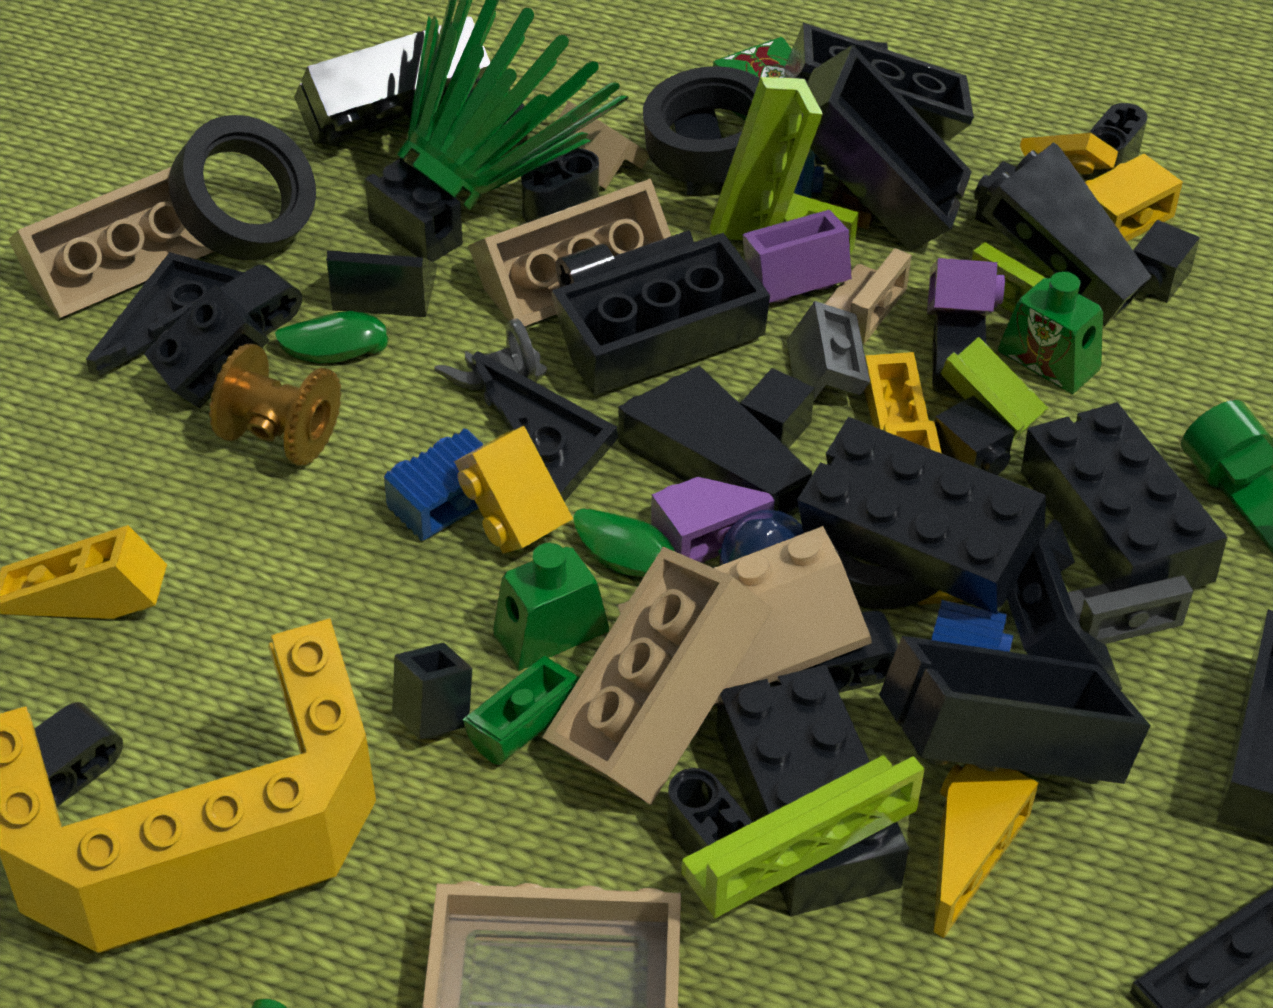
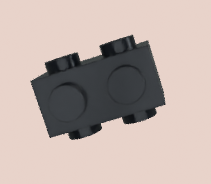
[143,285,270,409]

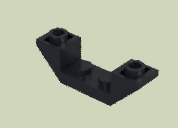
[1007,519,1123,690]

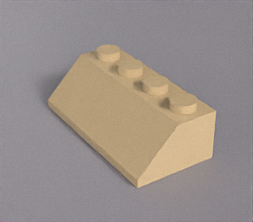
[8,167,214,319]
[468,178,671,326]
[617,526,872,704]
[542,547,773,805]

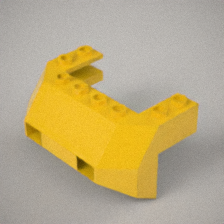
[0,618,376,954]

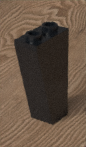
[981,142,1151,327]
[618,366,813,516]

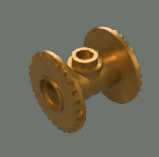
[209,344,342,465]

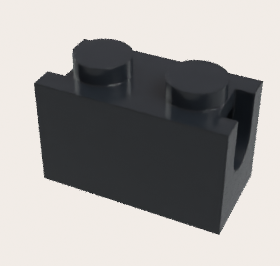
[365,158,463,262]

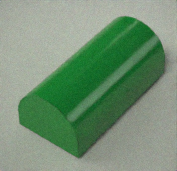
[463,656,580,765]

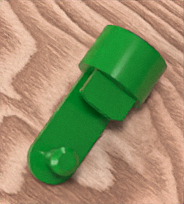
[1181,400,1273,554]

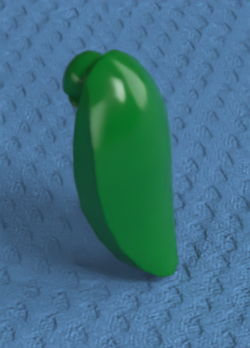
[275,311,388,364]
[573,508,675,577]

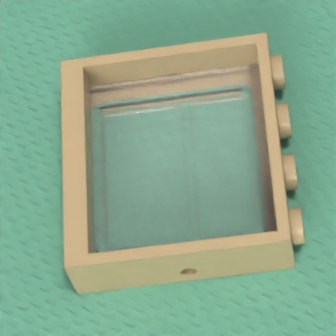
[423,881,681,1008]

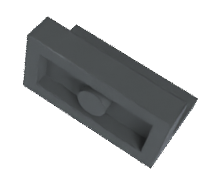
[787,301,870,400]
[1068,575,1193,644]

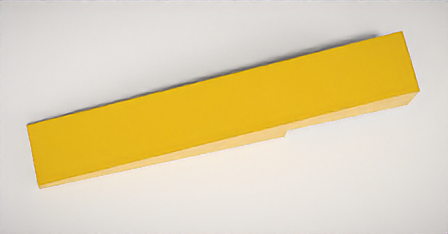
[864,352,963,605]

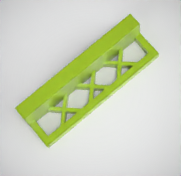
[709,77,823,240]
[681,755,924,918]

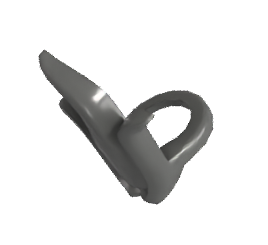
[434,318,547,406]

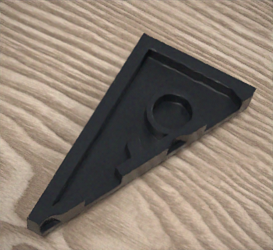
[86,252,244,376]
[471,351,618,502]

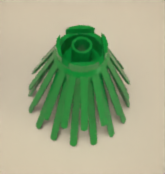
[396,0,629,210]

